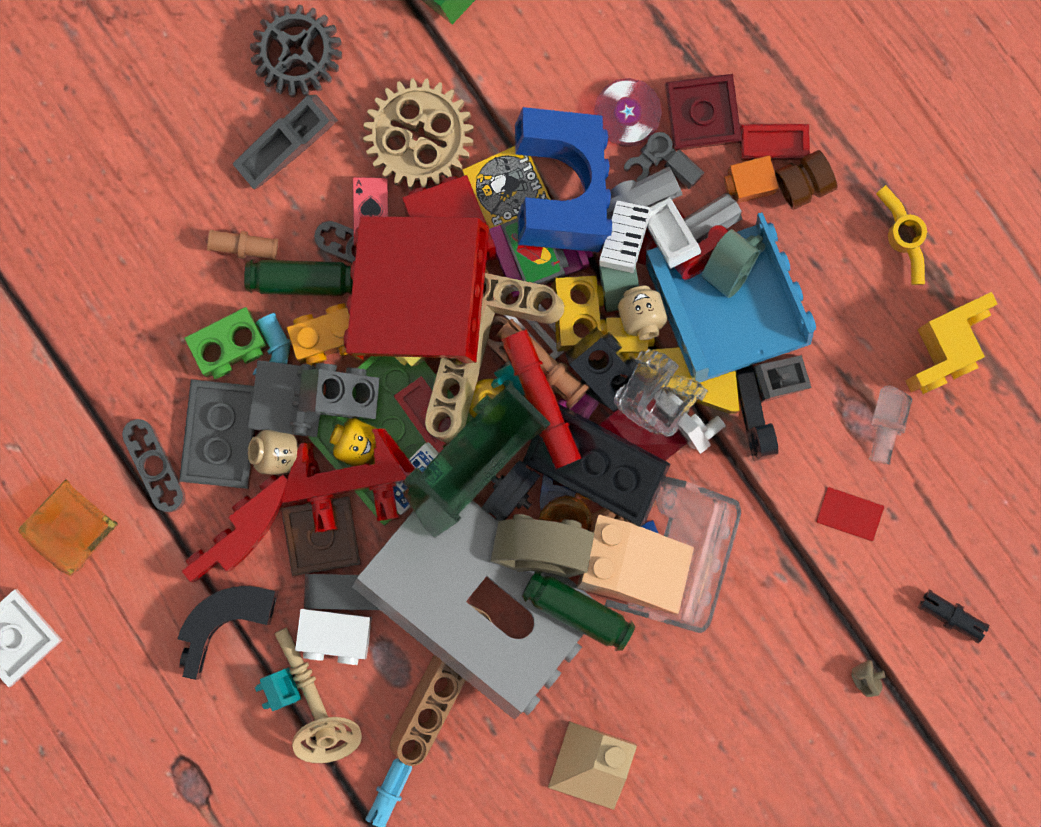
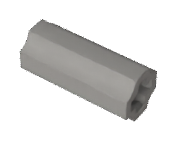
[683,193,742,243]

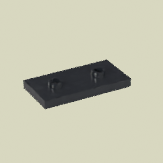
[523,403,671,527]

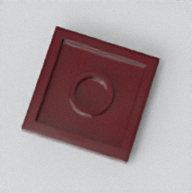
[665,74,742,151]

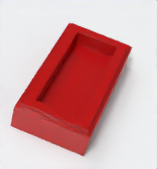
[740,124,810,160]

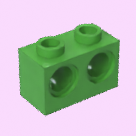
[184,307,268,379]

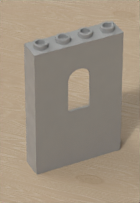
[352,477,595,720]

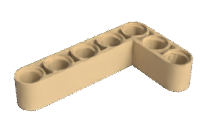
[425,273,564,443]

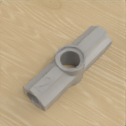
[607,167,683,219]

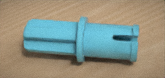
[365,758,412,827]

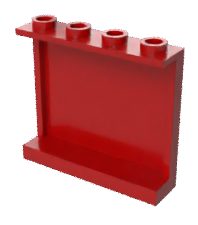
[343,216,489,363]

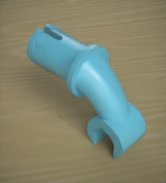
[253,313,292,375]

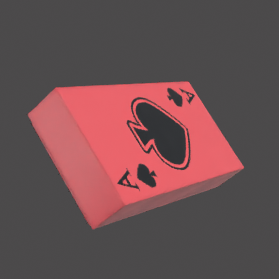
[353,177,388,245]

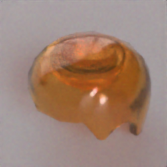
[539,495,593,531]

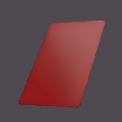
[817,487,884,541]

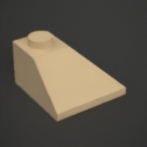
[548,722,637,810]

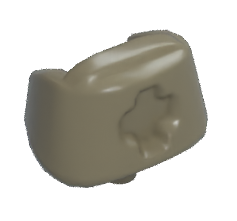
[852,660,885,697]

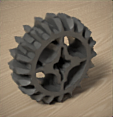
[250,5,342,97]

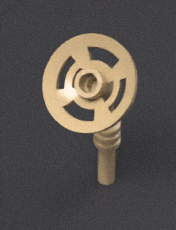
[274,627,362,763]

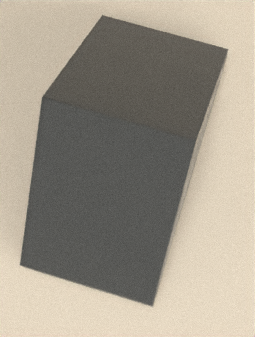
[753,355,812,403]

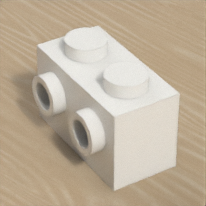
[295,609,372,665]

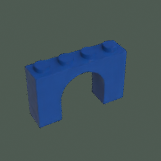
[515,107,612,252]

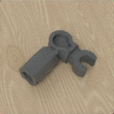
[624,132,705,189]

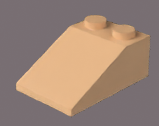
[577,515,694,615]

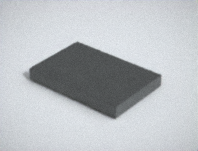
[179,379,255,489]

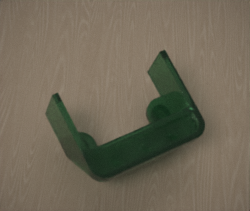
[402,383,551,538]

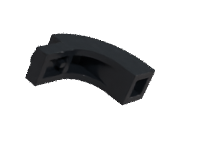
[178,586,279,680]

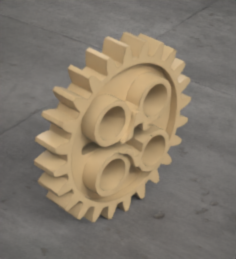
[363,78,474,190]

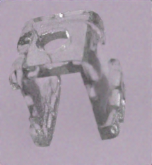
[614,349,708,436]

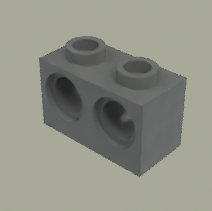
[298,363,379,419]

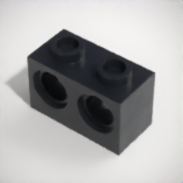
[565,327,646,412]

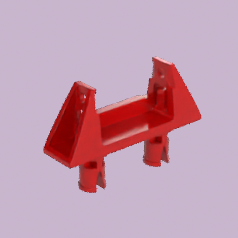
[281,429,421,533]

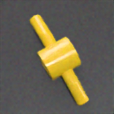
[876,185,927,285]

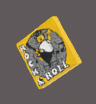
[462,146,551,229]

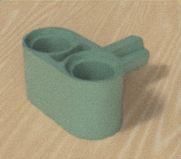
[702,229,765,298]
[599,244,639,313]

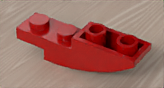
[182,475,288,582]

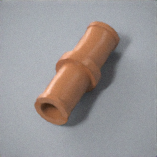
[207,229,278,260]

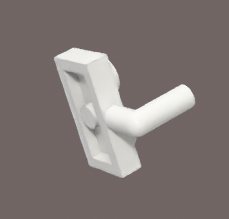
[652,388,726,454]

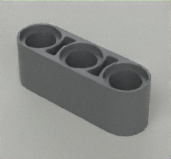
[304,574,379,610]

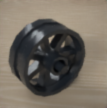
[482,460,540,521]

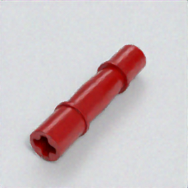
[501,329,581,469]

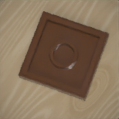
[281,497,361,576]

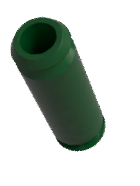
[244,260,353,296]
[522,571,635,651]

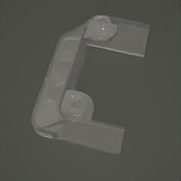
[605,477,741,633]

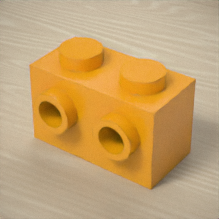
[287,303,350,365]

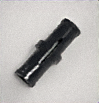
[918,589,990,644]

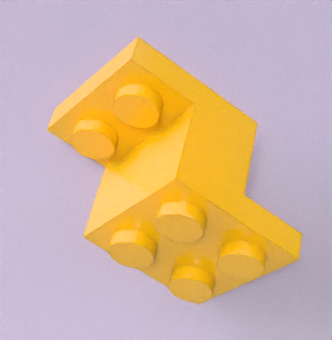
[905,292,998,394]

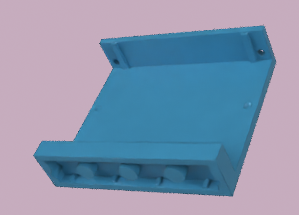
[646,212,816,384]

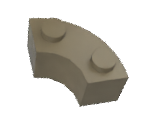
[491,514,594,578]

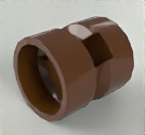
[775,150,838,210]

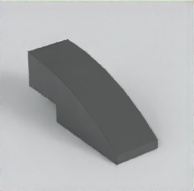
[232,95,338,189]

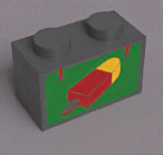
[501,218,569,285]

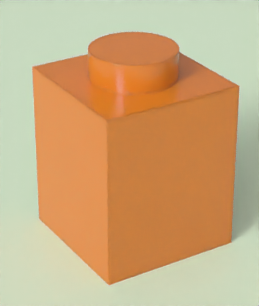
[724,155,779,204]

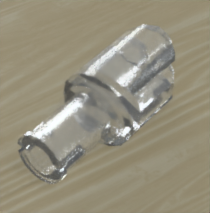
[869,385,912,465]

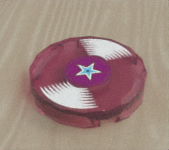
[594,78,662,147]

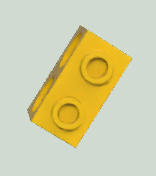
[551,276,606,352]

